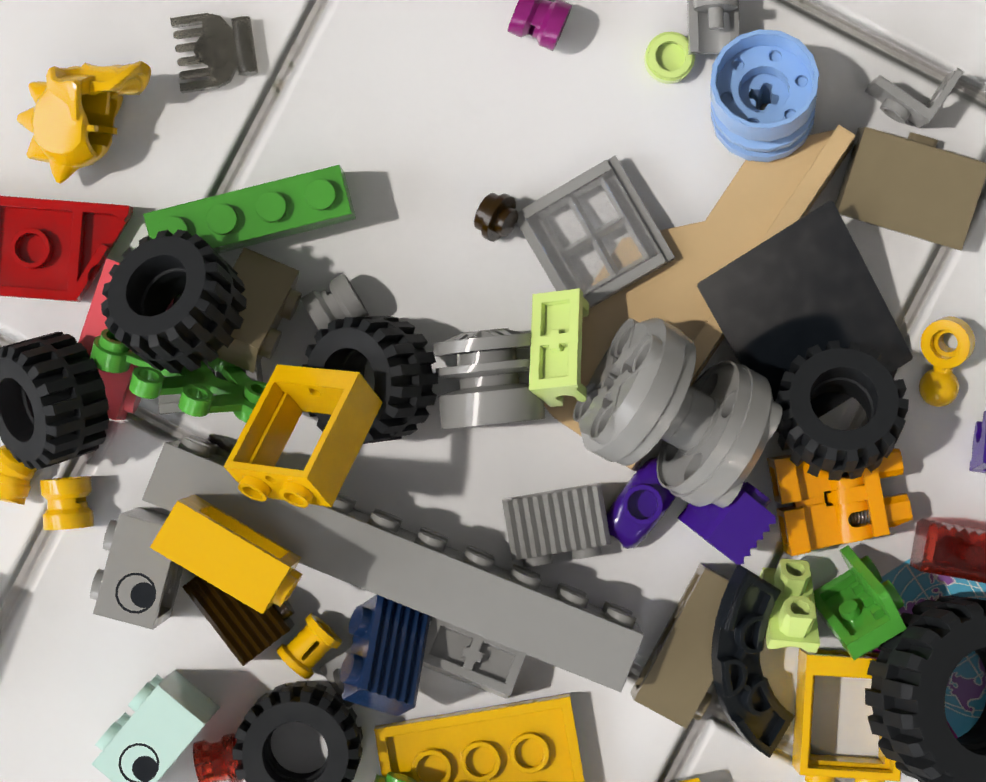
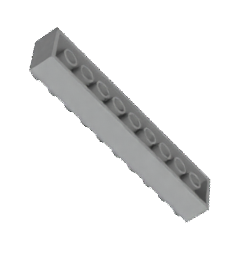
[142,435,644,692]

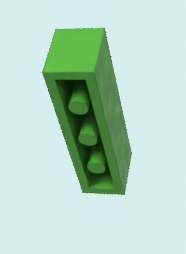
[143,165,356,254]

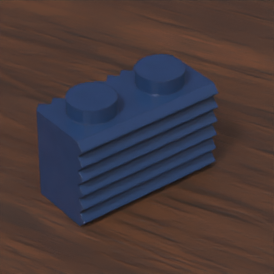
[340,595,430,717]

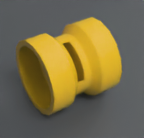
[40,476,94,530]

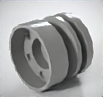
[433,328,545,429]

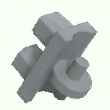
[687,0,740,55]

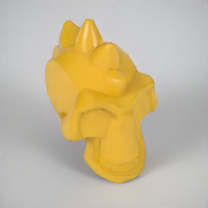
[17,61,151,184]

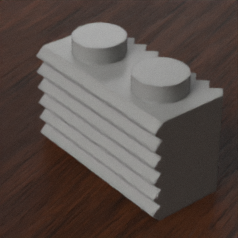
[502,483,611,567]

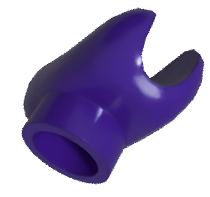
[606,457,676,549]

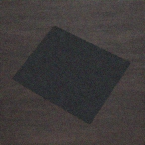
[697,200,913,434]

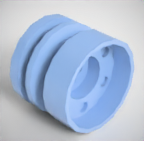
[710,29,819,162]

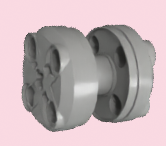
[573,318,782,508]

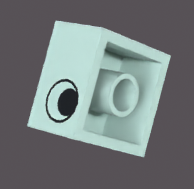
[92,670,220,782]

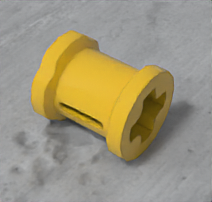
[276,613,343,680]

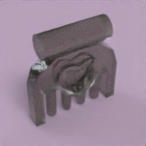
[170,13,258,93]

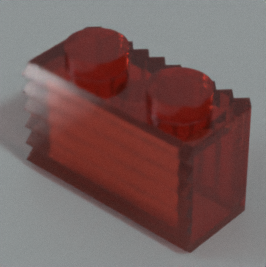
[910,518,986,583]

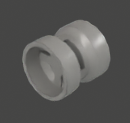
[301,273,369,330]

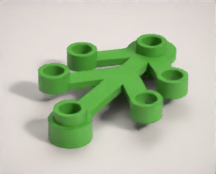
[90,329,267,423]

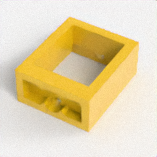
[224,364,383,508]
[150,494,303,614]
[792,648,901,782]

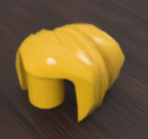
[0,445,37,505]

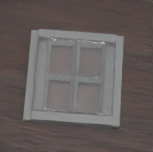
[517,155,675,309]

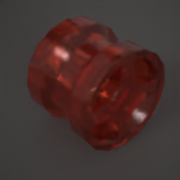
[193,733,244,782]

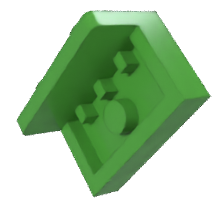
[814,545,907,660]

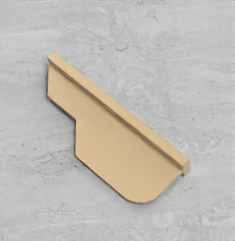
[544,125,856,472]

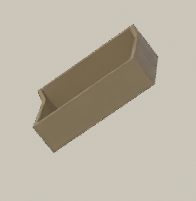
[835,127,986,251]

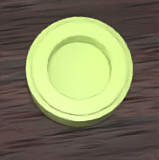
[644,32,695,84]

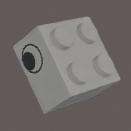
[90,508,183,630]

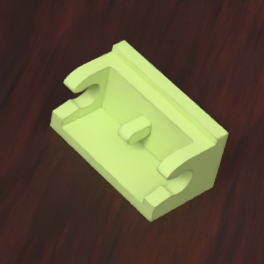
[529,288,589,407]

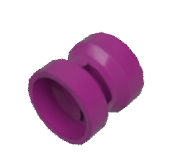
[507,0,572,51]

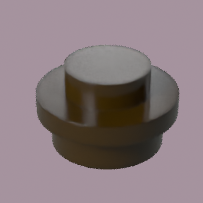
[474,193,518,242]

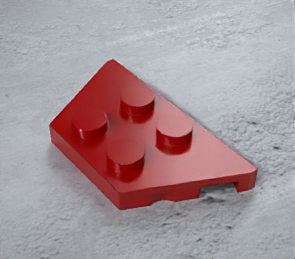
[0,196,133,302]

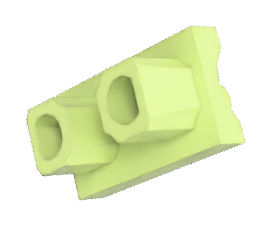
[759,558,820,653]

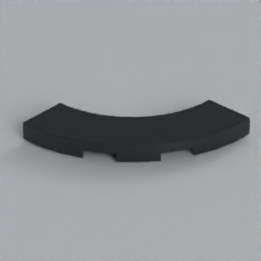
[711,565,795,758]

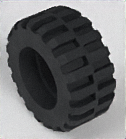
[865,596,986,782]

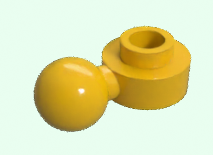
[919,316,975,407]

